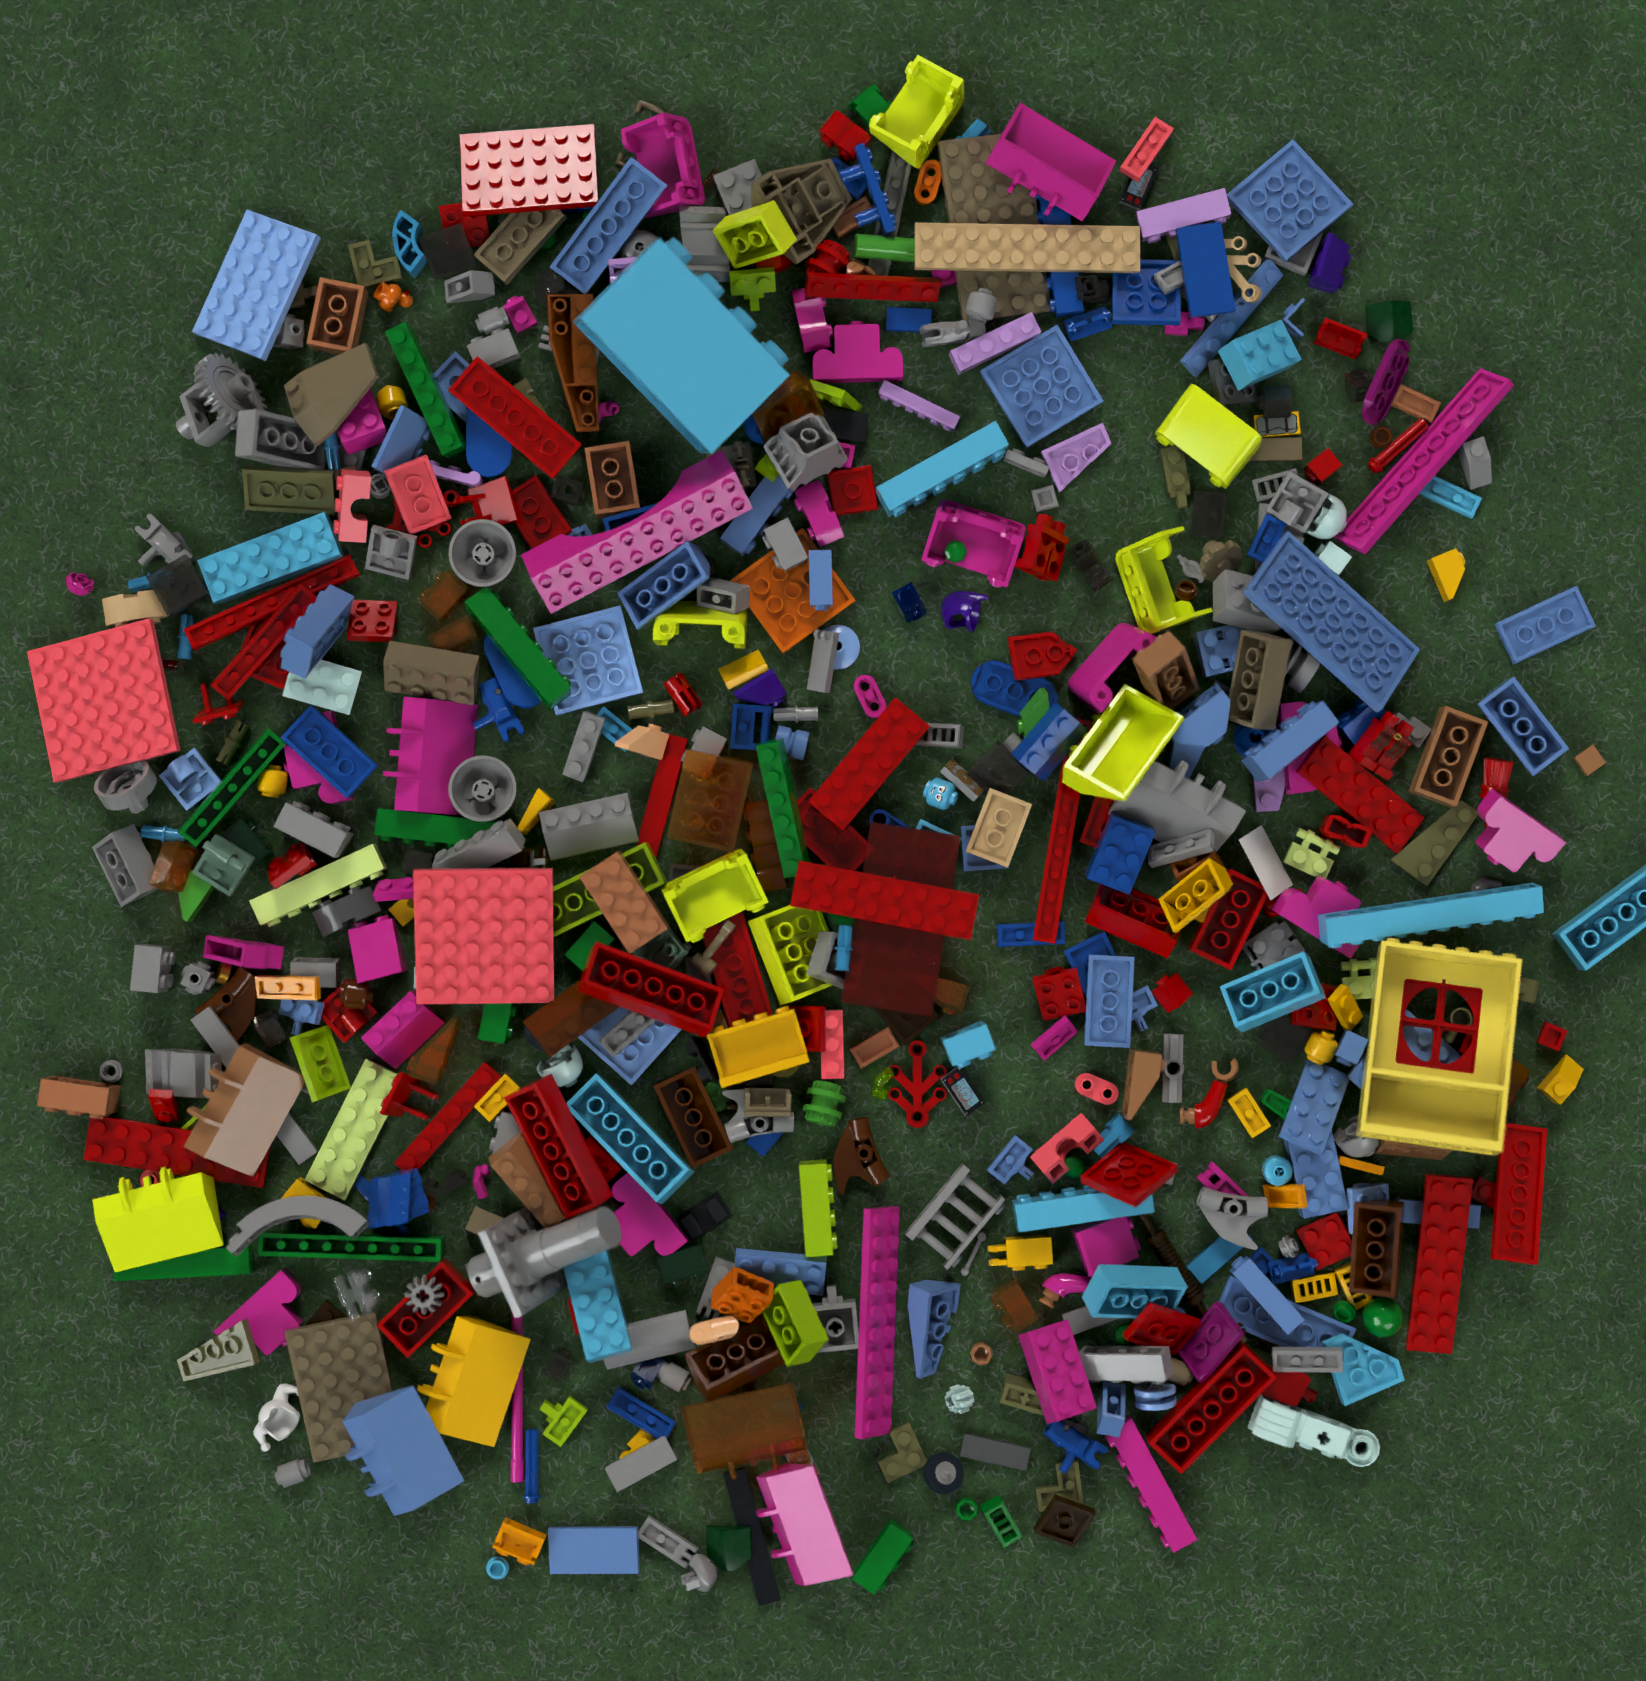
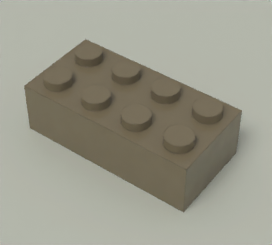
[1228,630,1292,730]
[383,641,480,705]

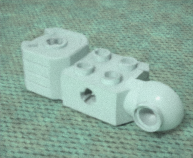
[1248,1394,1380,1467]

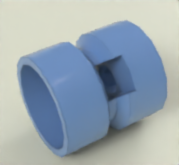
[775,725,810,760]

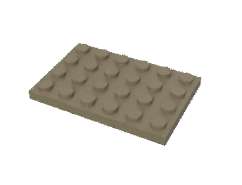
[285,1311,393,1463]

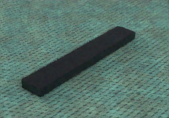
[723,1467,781,1606]

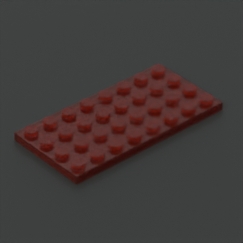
[841,822,961,1017]

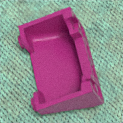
[621,113,705,219]
[921,500,1026,588]
[1068,623,1156,714]

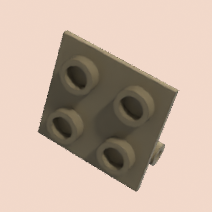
[706,441,757,489]

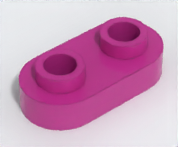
[854,675,886,718]

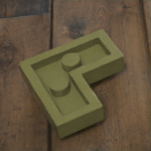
[348,240,403,289]
[878,1421,927,1483]
[1035,1459,1084,1512]

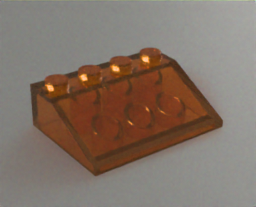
[667,749,754,853]

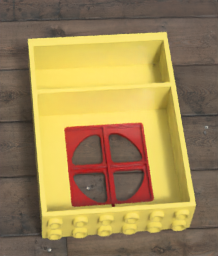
[1356,938,1522,1156]

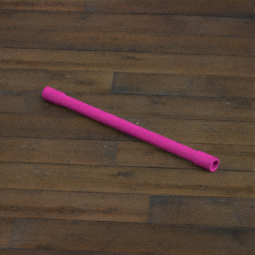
[510,1310,524,1483]

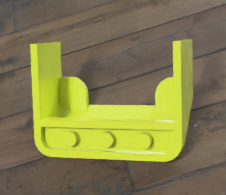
[1115,526,1213,634]

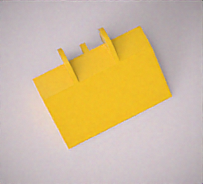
[417,1314,531,1447]

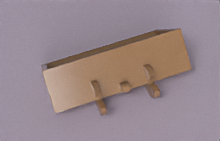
[184,1043,305,1177]

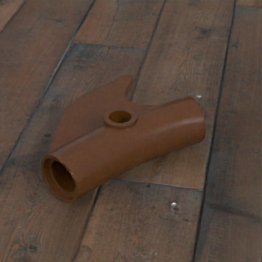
[195,966,257,1042]
[833,1117,890,1194]

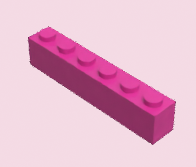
[1105,1415,1197,1553]

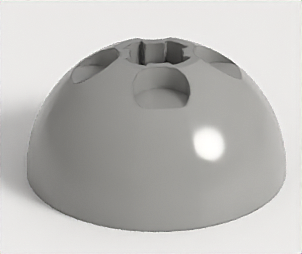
[449,519,516,587]
[448,756,516,822]

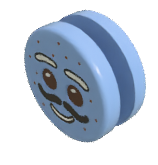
[1133,1382,1177,1411]

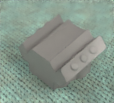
[679,206,730,282]
[763,412,848,491]
[145,1048,222,1099]

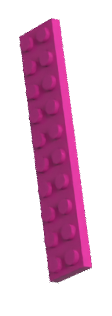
[1334,368,1514,554]
[855,1206,900,1439]

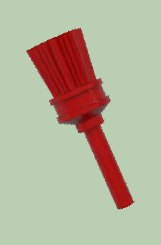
[1479,757,1514,830]

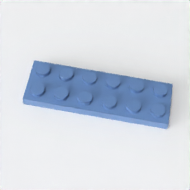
[550,157,668,294]
[1219,1275,1356,1347]

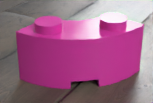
[791,288,833,353]
[794,480,844,547]

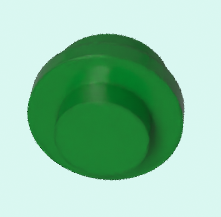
[1333,1300,1356,1323]

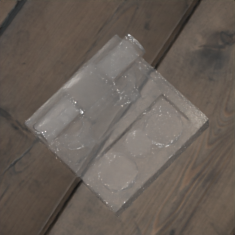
[333,1264,381,1321]

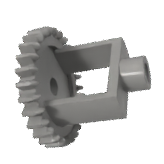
[176,353,267,447]

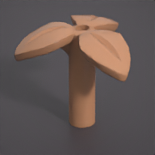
[846,259,877,275]

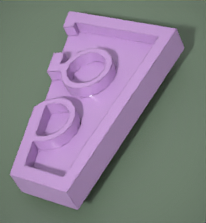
[1040,423,1112,493]
[1253,769,1285,812]

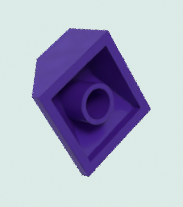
[733,668,787,707]

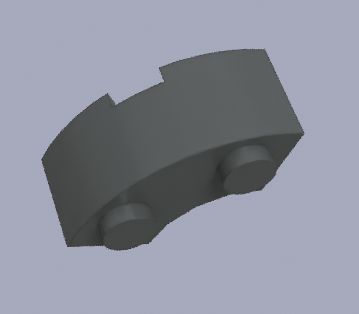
[312,886,381,937]

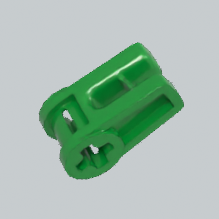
[1259,1089,1291,1120]

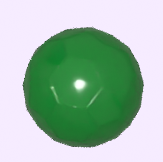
[1362,1297,1404,1337]

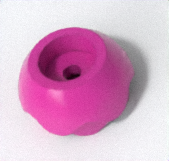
[66,572,94,596]

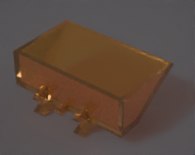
[681,1382,809,1480]

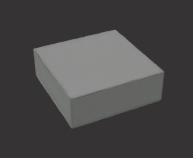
[1031,485,1059,513]

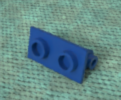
[1063,306,1113,342]
[1267,1253,1317,1285]

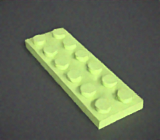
[305,1058,398,1200]

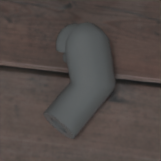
[1470,877,1502,892]

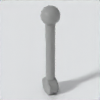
[960,1232,986,1276]

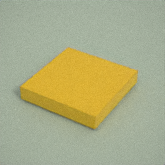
[718,649,769,690]

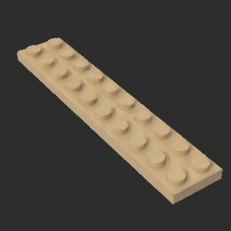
[914,223,1140,273]

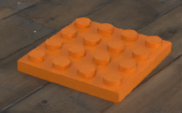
[730,528,856,654]

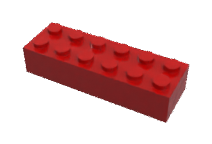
[808,697,930,832]
[577,942,724,1038]
[504,1074,613,1219]
[1146,1339,1277,1474]

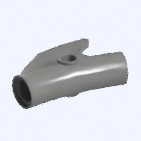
[722,1089,794,1143]
[1196,1186,1268,1250]

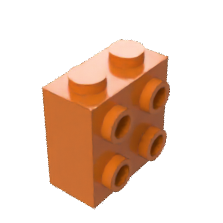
[710,1267,774,1323]

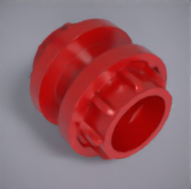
[805,240,850,276]

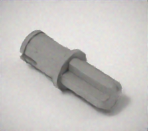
[773,705,818,723]

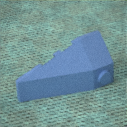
[907,1280,961,1378]

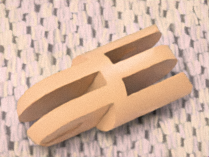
[689,1316,739,1345]

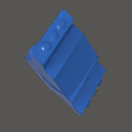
[368,1168,430,1229]

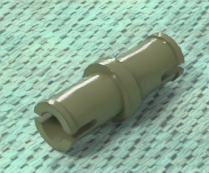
[627,699,674,720]
[216,720,250,766]

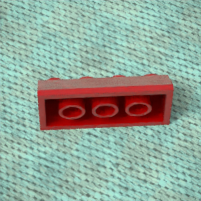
[1085,884,1181,958]

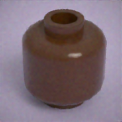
[340,979,374,1010]

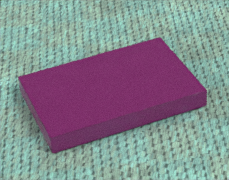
[1178,1301,1245,1383]

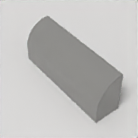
[603,1310,696,1370]

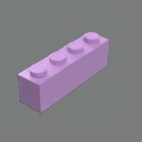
[1135,188,1231,244]
[949,312,1041,375]

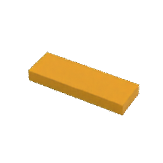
[255,975,321,1000]

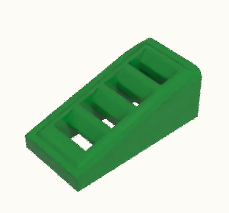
[980,1495,1023,1548]

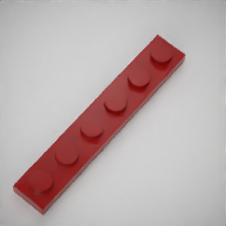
[804,272,941,302]
[211,583,317,700]
[394,1061,502,1170]

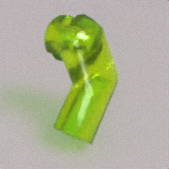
[872,1067,894,1100]

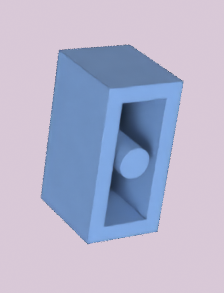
[1334,1030,1368,1067]
[1097,1381,1126,1437]

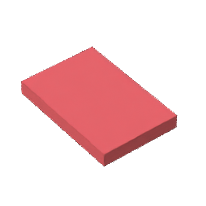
[384,455,452,535]

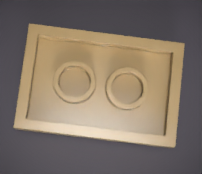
[965,788,1032,868]

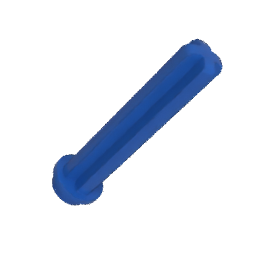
[523,1429,541,1503]

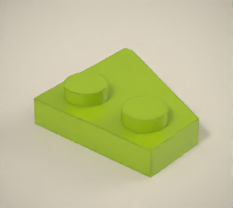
[805,378,863,412]

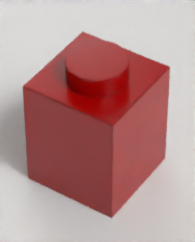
[1304,448,1342,485]
[1151,972,1193,1013]

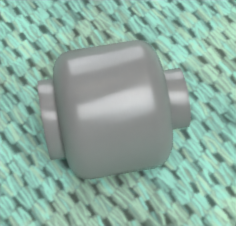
[965,288,997,324]

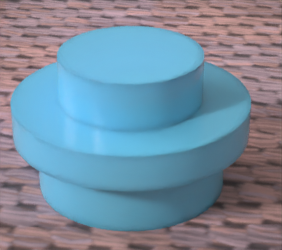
[486,1556,509,1579]

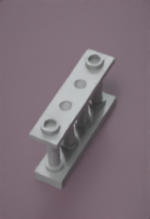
[905,1163,1005,1270]

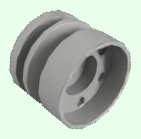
[1285,635,1321,693]

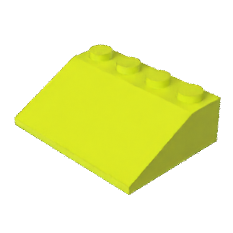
[748,905,832,1006]

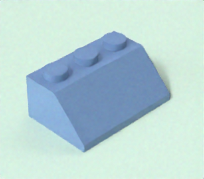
[371,405,432,475]

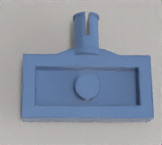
[1132,985,1158,1032]
[278,999,325,1035]
[986,1135,1034,1185]

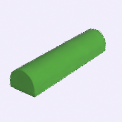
[854,234,914,262]

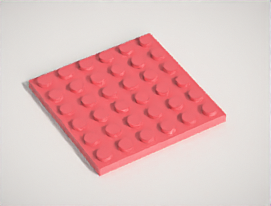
[27,618,181,783]
[413,868,554,1004]

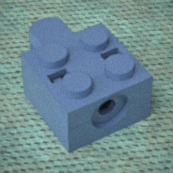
[1193,625,1242,678]

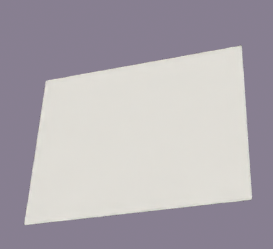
[1239,825,1293,900]

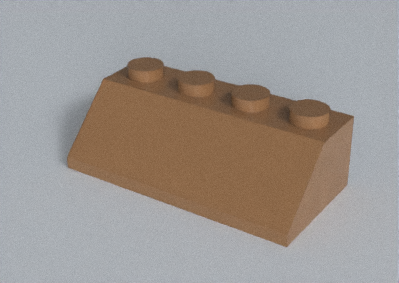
[488,1131,565,1228]

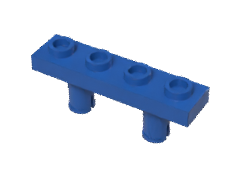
[839,143,897,236]

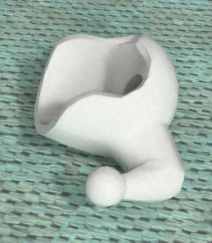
[253,1383,300,1452]

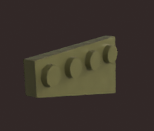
[1389,800,1478,886]
[177,1318,260,1382]

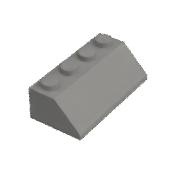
[539,793,639,861]

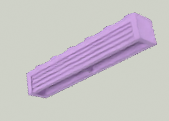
[878,380,960,432]

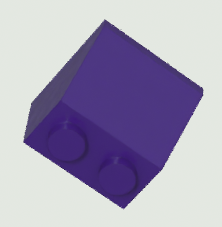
[1308,233,1351,294]

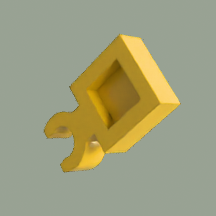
[619,1429,656,1459]

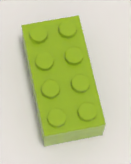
[799,1159,837,1257]

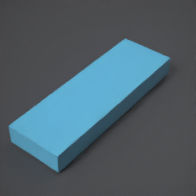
[1419,476,1482,519]

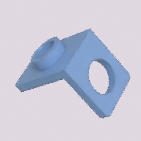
[1282,298,1305,341]

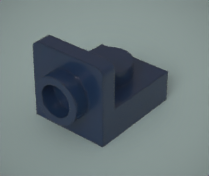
[631,1357,665,1390]

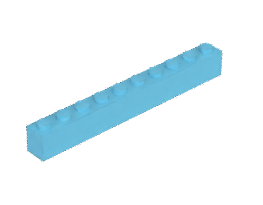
[1318,882,1544,948]

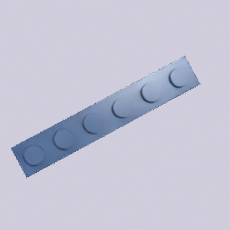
[1180,259,1283,377]

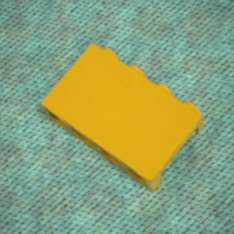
[706,1006,810,1088]

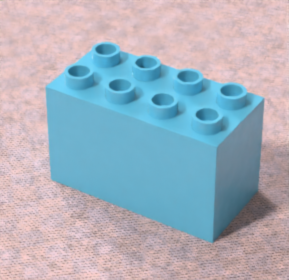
[572,238,790,454]

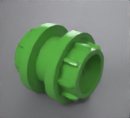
[802,1080,846,1127]

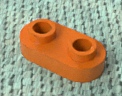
[914,160,942,206]

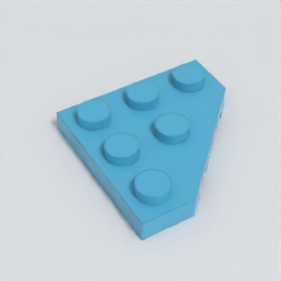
[1322,1333,1405,1406]

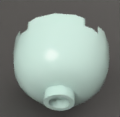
[1306,494,1347,539]
[536,1045,583,1087]

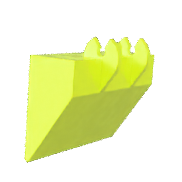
[1062,684,1185,801]
[92,1167,224,1272]

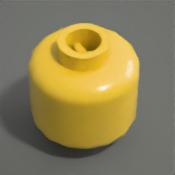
[376,385,408,420]
[256,764,288,798]
[1304,1030,1338,1065]

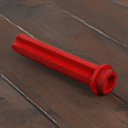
[1367,419,1429,474]

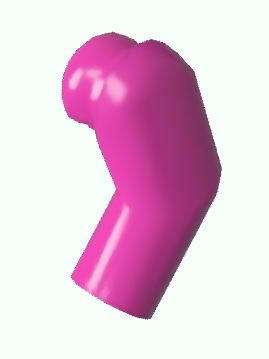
[598,401,619,424]
[472,1164,490,1199]

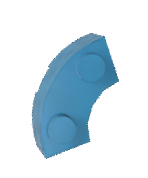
[392,210,428,279]

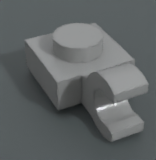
[1394,712,1432,748]

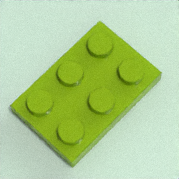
[290,1025,351,1102]

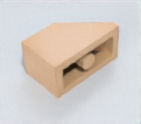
[615,724,669,760]

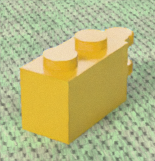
[988,1234,1053,1271]

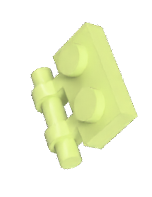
[1283,828,1341,879]
[1340,957,1376,1000]

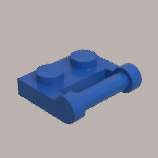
[730,703,774,751]

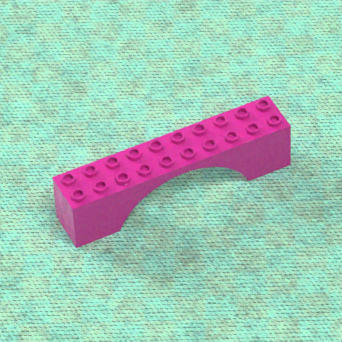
[521,450,753,614]

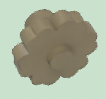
[1199,540,1244,582]

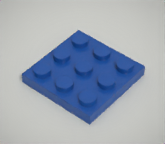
[1112,260,1181,326]

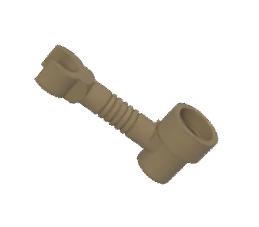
[690,920,736,978]

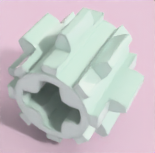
[945,1384,975,1414]

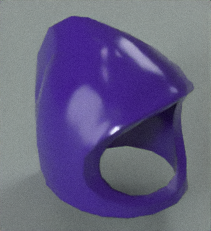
[941,591,989,633]

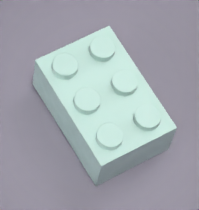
[282,660,362,715]

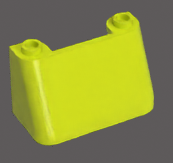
[869,55,965,169]
[1155,384,1262,489]
[653,601,747,649]
[660,849,768,943]

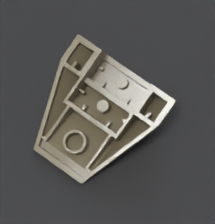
[751,159,852,264]
[284,343,379,446]

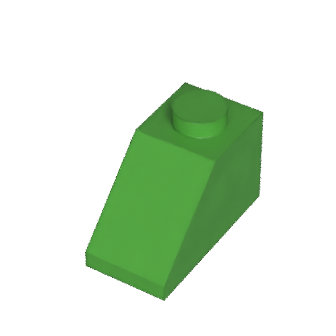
[1017,687,1050,738]
[177,869,215,922]

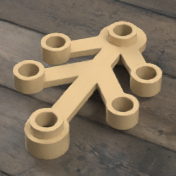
[1224,236,1262,303]

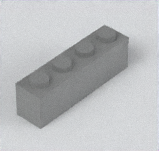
[432,819,525,869]
[1079,1346,1173,1384]

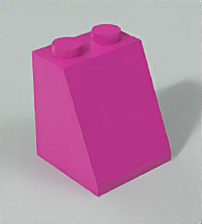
[348,915,409,983]
[1071,1216,1141,1277]

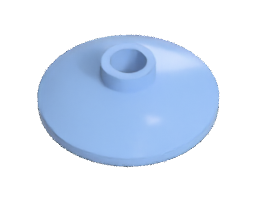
[824,625,860,670]

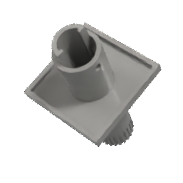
[465,1206,622,1318]

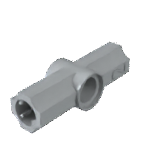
[1161,1033,1184,1103]

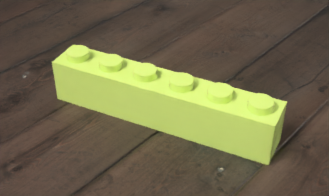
[249,844,388,927]

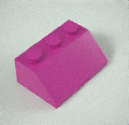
[361,990,445,1069]

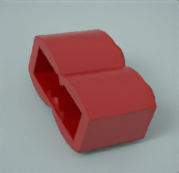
[819,110,871,162]
[1319,815,1372,848]

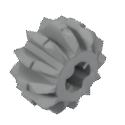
[404,1275,444,1315]

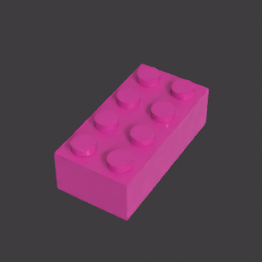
[1018,1319,1097,1424]

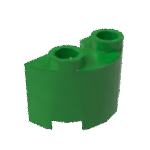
[847,84,892,130]

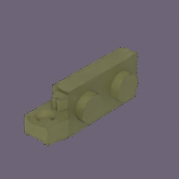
[1160,446,1191,509]

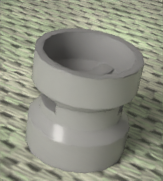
[370,474,391,499]

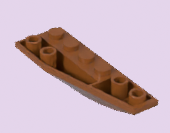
[547,294,599,432]

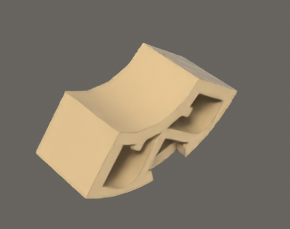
[102,589,169,627]

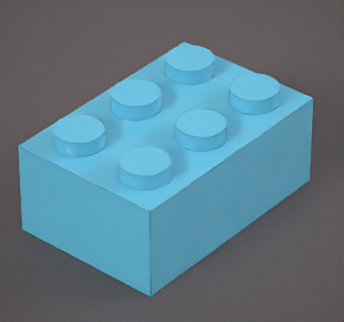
[1218,320,1302,391]
[940,1021,996,1068]

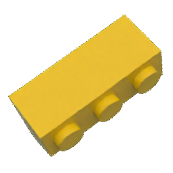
[1158,858,1233,933]

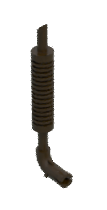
[1140,1214,1246,1337]

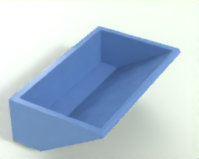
[342,1385,464,1516]

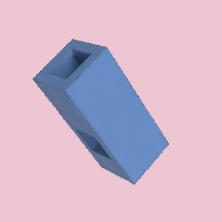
[809,550,833,611]

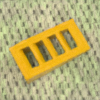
[517,788,555,835]
[1333,1261,1372,1310]
[1290,1272,1338,1303]

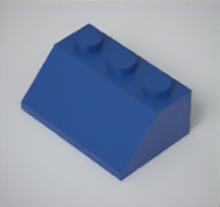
[1011,702,1088,781]

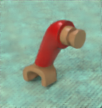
[1180,1058,1239,1129]

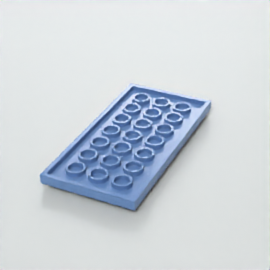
[1242,531,1420,713]

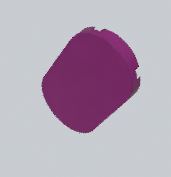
[1362,338,1411,425]

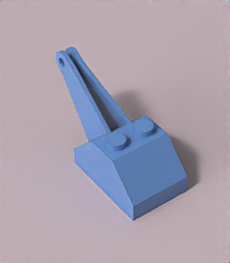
[1168,682,1231,778]

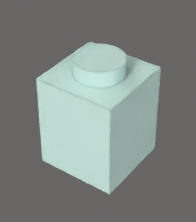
[1314,541,1352,575]

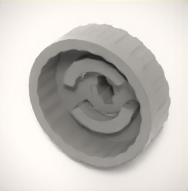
[94,760,157,814]

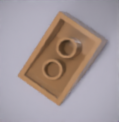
[1121,1049,1165,1120]

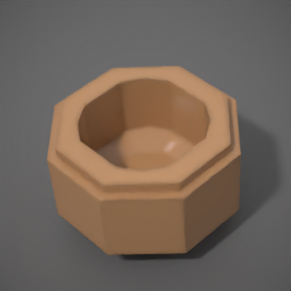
[970,1342,993,1366]

